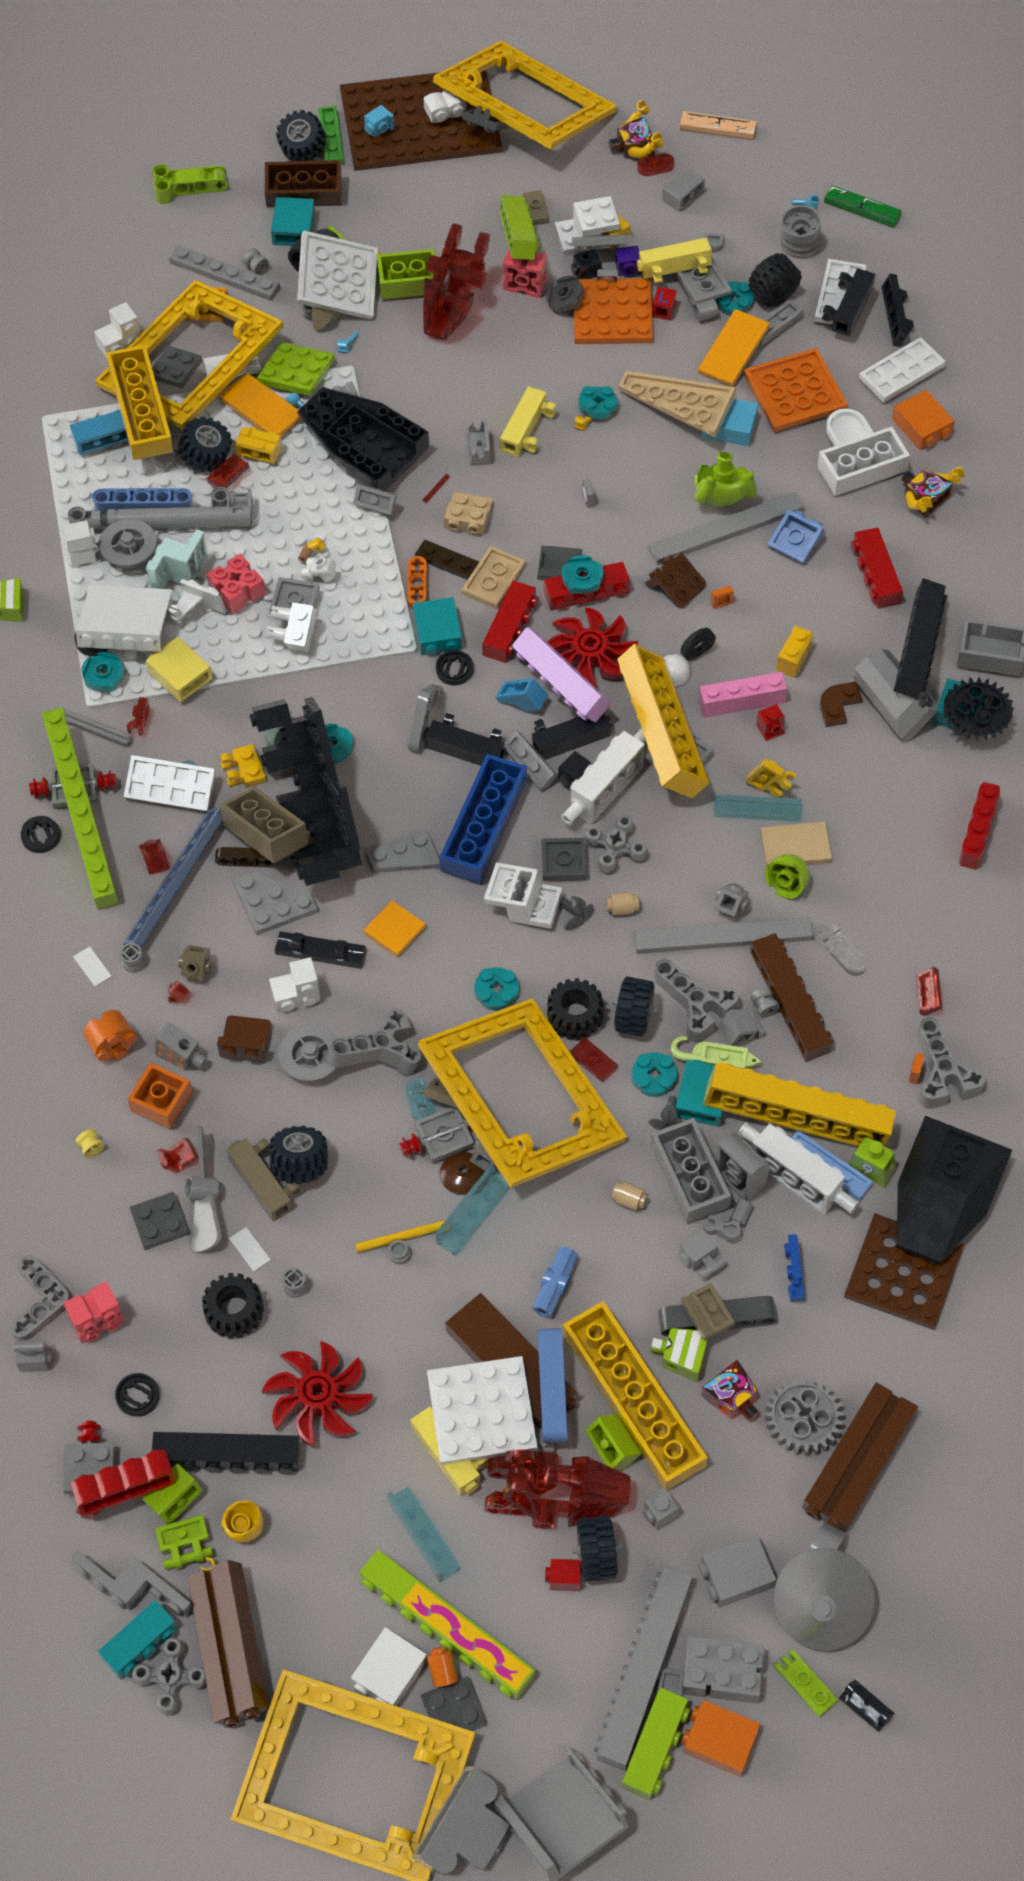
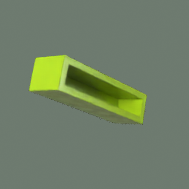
[621,1688,691,1801]

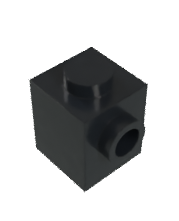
[571,249,602,279]
[558,751,591,787]

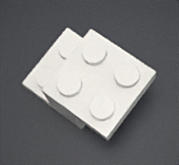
[555,196,620,256]
[484,862,563,929]

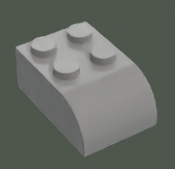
[715,1133,770,1201]

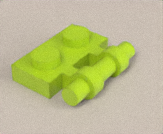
[155,1514,213,1570]

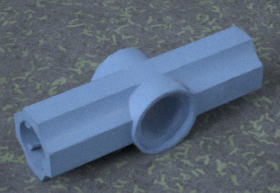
[533,1246,578,1318]

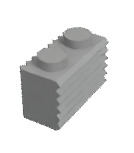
[662,168,705,211]

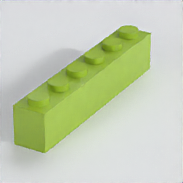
[499,195,539,260]

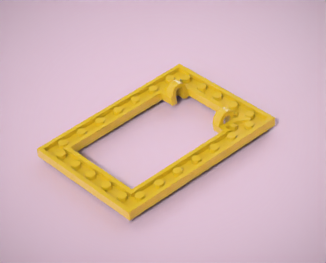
[433,40,617,149]
[95,280,284,429]
[418,998,627,1188]
[230,1669,476,1881]

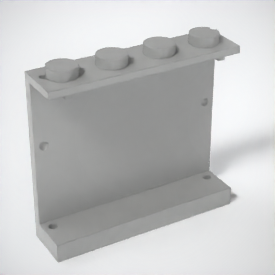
[492,1744,629,1881]

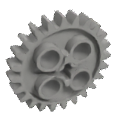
[765,1377,844,1455]

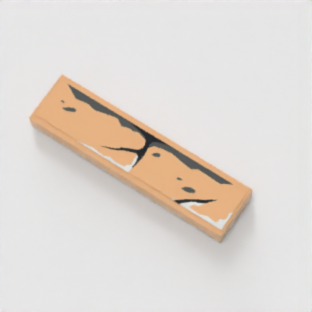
[680,111,757,139]

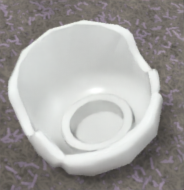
[664,654,690,687]

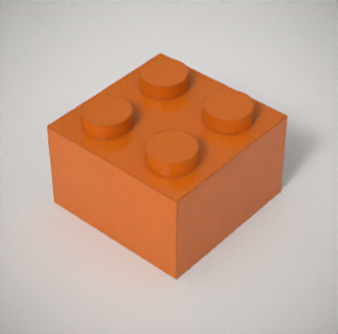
[127,1062,193,1129]

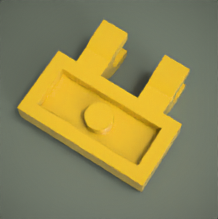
[220,744,266,788]
[745,758,796,799]

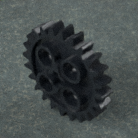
[943,677,1014,741]

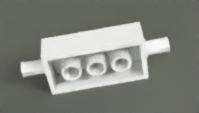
[561,729,646,825]
[738,1122,859,1215]

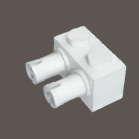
[266,603,317,652]

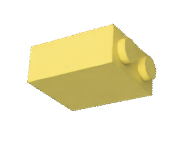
[146,637,213,703]

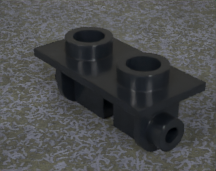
[838,1679,894,1732]

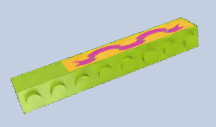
[359,1549,535,1700]

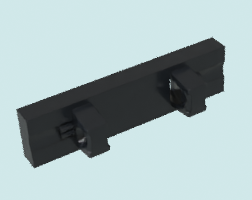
[881,273,914,347]
[275,931,366,969]

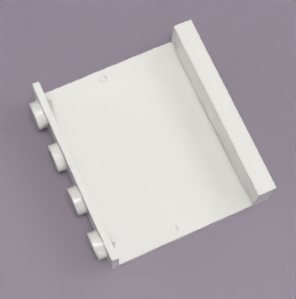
[76,585,173,652]

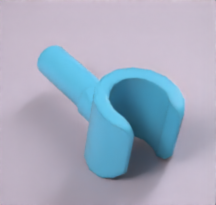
[791,195,819,209]
[337,332,358,353]
[286,393,304,407]

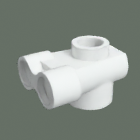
[301,557,337,582]

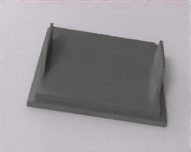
[537,545,582,580]

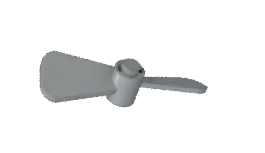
[184,1125,222,1252]

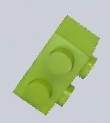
[585,1414,642,1471]
[142,1463,204,1525]

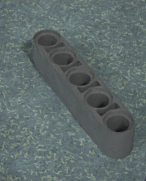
[658,1296,777,1336]

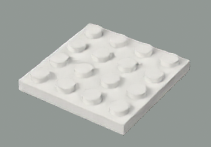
[297,230,378,320]
[427,1356,537,1465]

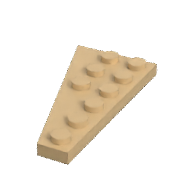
[619,371,736,438]

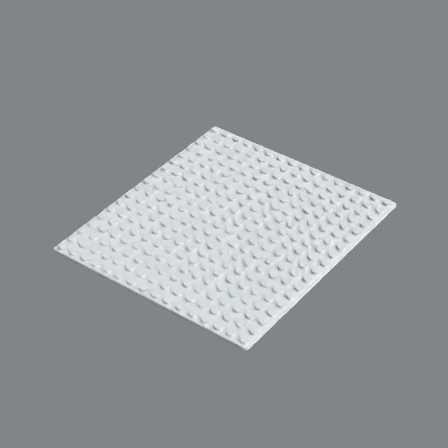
[42,366,417,708]

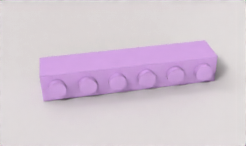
[512,626,611,723]

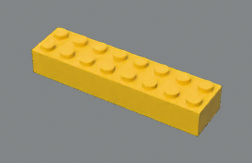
[617,644,710,799]
[703,1062,896,1147]
[563,1301,708,1490]

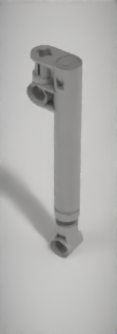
[68,487,253,529]

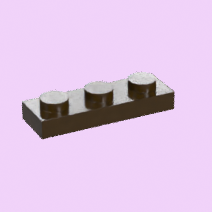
[415,539,479,580]

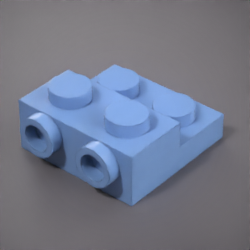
[768,509,825,564]

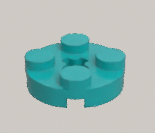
[715,281,754,316]
[578,386,618,419]
[562,555,603,594]
[81,652,125,692]
[325,723,353,764]
[474,967,519,1011]
[632,1052,677,1097]

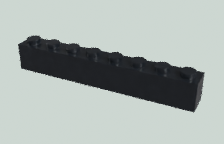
[893,578,947,700]

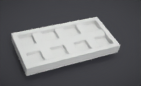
[814,259,866,325]
[859,337,946,403]
[123,755,216,812]

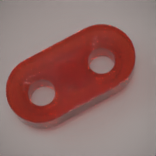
[637,153,674,176]

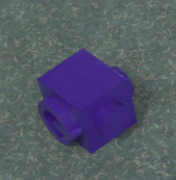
[615,245,641,277]

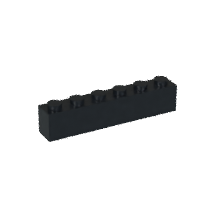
[152,1432,301,1474]

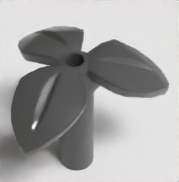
[560,896,594,930]
[648,1096,678,1130]

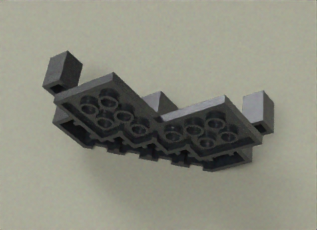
[249,697,362,886]

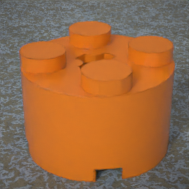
[83,1010,138,1061]

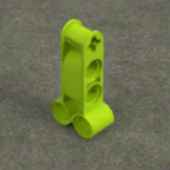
[152,164,228,204]

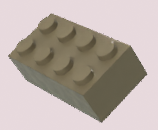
[220,786,309,863]

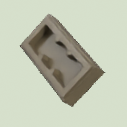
[523,190,548,225]

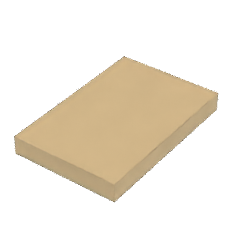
[461,546,526,610]
[760,821,832,868]

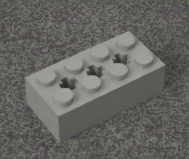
[651,1118,731,1224]

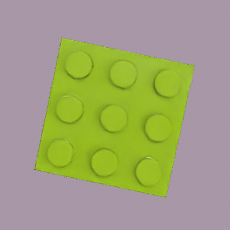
[257,342,335,396]

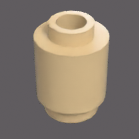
[606,892,639,916]
[612,1182,648,1211]

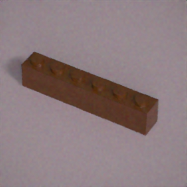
[750,933,834,1062]

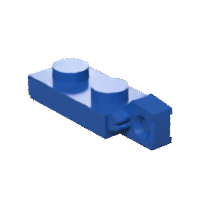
[784,1234,805,1302]

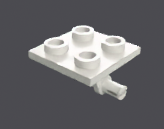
[169,579,227,625]

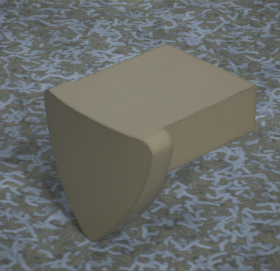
[312,307,342,331]

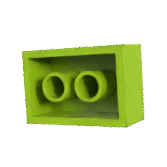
[377,249,439,300]

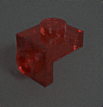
[139,839,169,874]
[157,1137,199,1173]

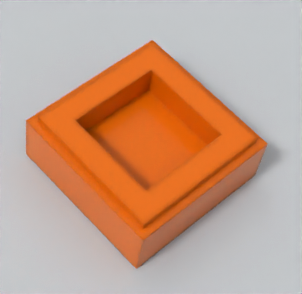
[711,585,734,609]
[909,1053,925,1084]

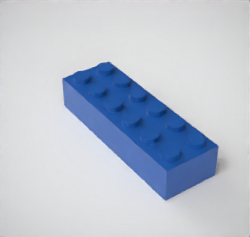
[439,754,527,884]

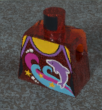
[701,1360,759,1422]

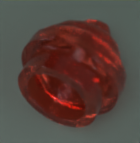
[168,980,190,1003]

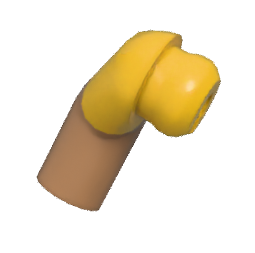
[298,538,326,563]

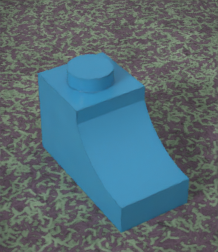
[496,678,548,712]

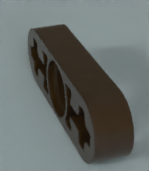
[215,847,278,867]

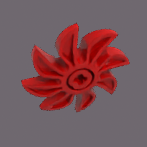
[547,607,639,689]
[262,1341,373,1447]

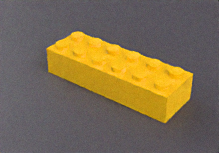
[106,345,173,460]

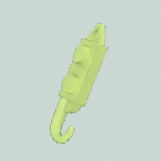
[670,1036,761,1069]

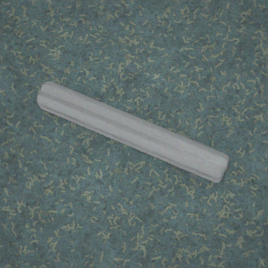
[57,707,132,745]

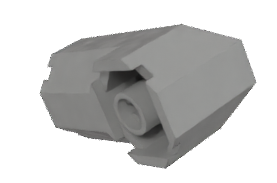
[853,649,938,741]

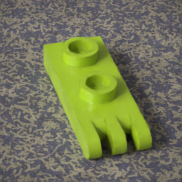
[773,1649,838,1719]

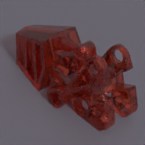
[423,223,490,340]
[484,1450,630,1529]

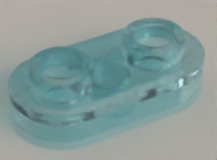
[406,1079,434,1121]

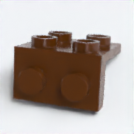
[645,552,706,608]
[217,1015,271,1062]

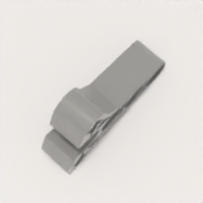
[654,958,739,1043]
[326,1008,421,1075]
[917,1016,985,1109]

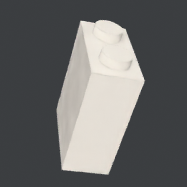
[351,1627,427,1706]

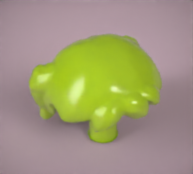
[694,452,757,507]

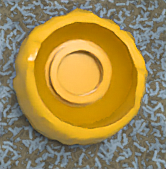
[221,1501,264,1543]

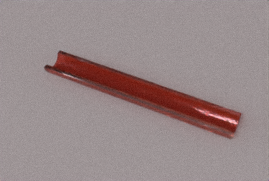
[422,474,450,504]

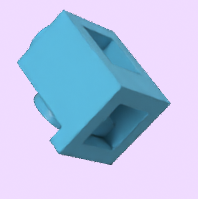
[364,105,394,138]

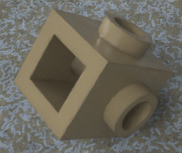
[178,945,212,981]

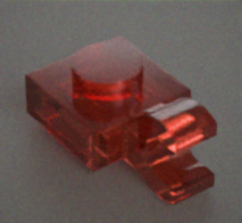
[127,697,150,736]

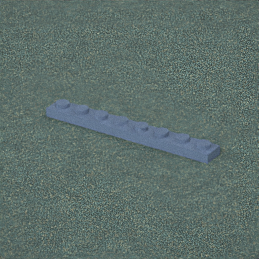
[123,807,223,948]

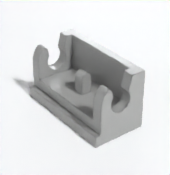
[467,419,491,466]

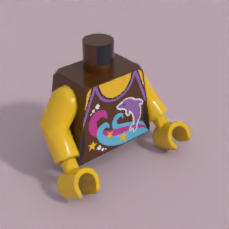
[609,100,664,159]
[901,467,965,518]

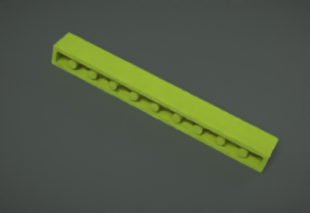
[42,707,119,909]

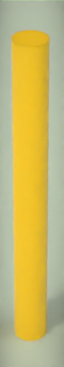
[355,1220,447,1253]

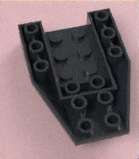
[297,387,429,491]
[896,1115,1012,1264]

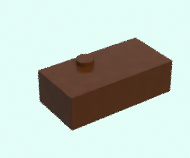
[265,160,342,207]

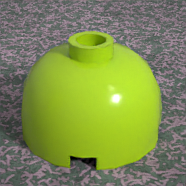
[765,854,810,899]

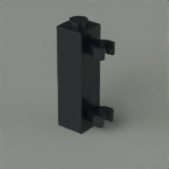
[822,268,875,337]
[423,713,505,766]
[532,713,613,760]

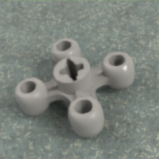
[585,815,647,873]
[132,1638,206,1715]

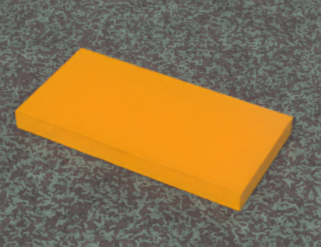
[698,309,770,387]
[219,373,302,437]

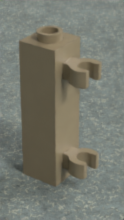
[227,1138,301,1222]

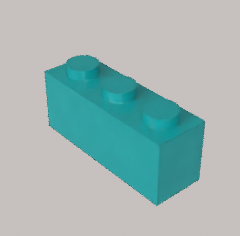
[98,1600,177,1680]

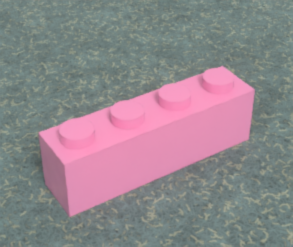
[698,672,787,718]

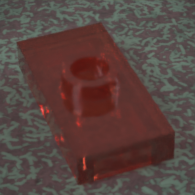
[207,454,249,489]
[916,967,942,1016]
[569,1037,618,1083]

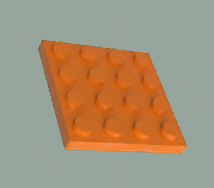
[574,278,653,344]
[744,348,848,432]

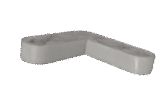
[408,684,443,752]
[11,1255,70,1341]

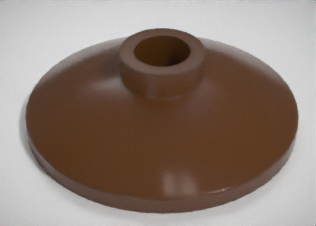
[440,1152,486,1195]

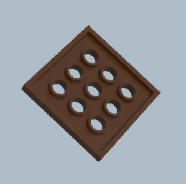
[844,1213,964,1330]

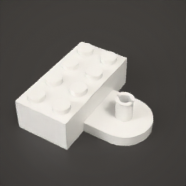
[817,409,910,496]

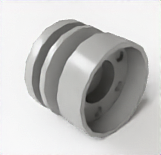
[781,205,821,258]

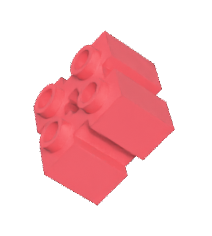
[503,249,547,298]
[206,553,266,615]
[63,1281,125,1344]

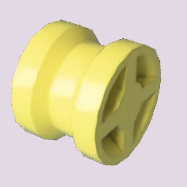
[76,1129,104,1158]

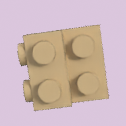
[444,491,493,535]

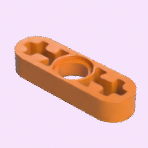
[407,556,427,610]

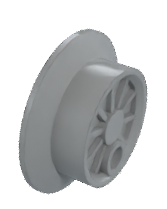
[99,519,157,570]
[278,1024,341,1081]

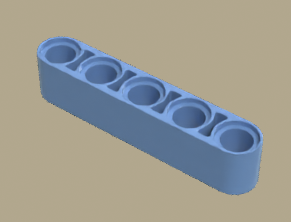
[92,488,194,513]
[538,1328,567,1443]

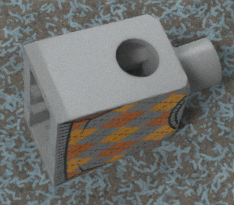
[155,1021,207,1070]

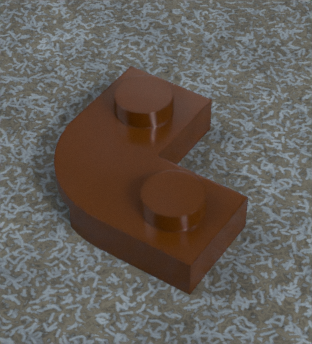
[820,682,862,727]

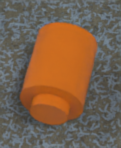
[426,1646,458,1687]

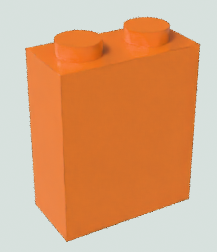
[892,389,955,450]
[681,1700,760,1777]

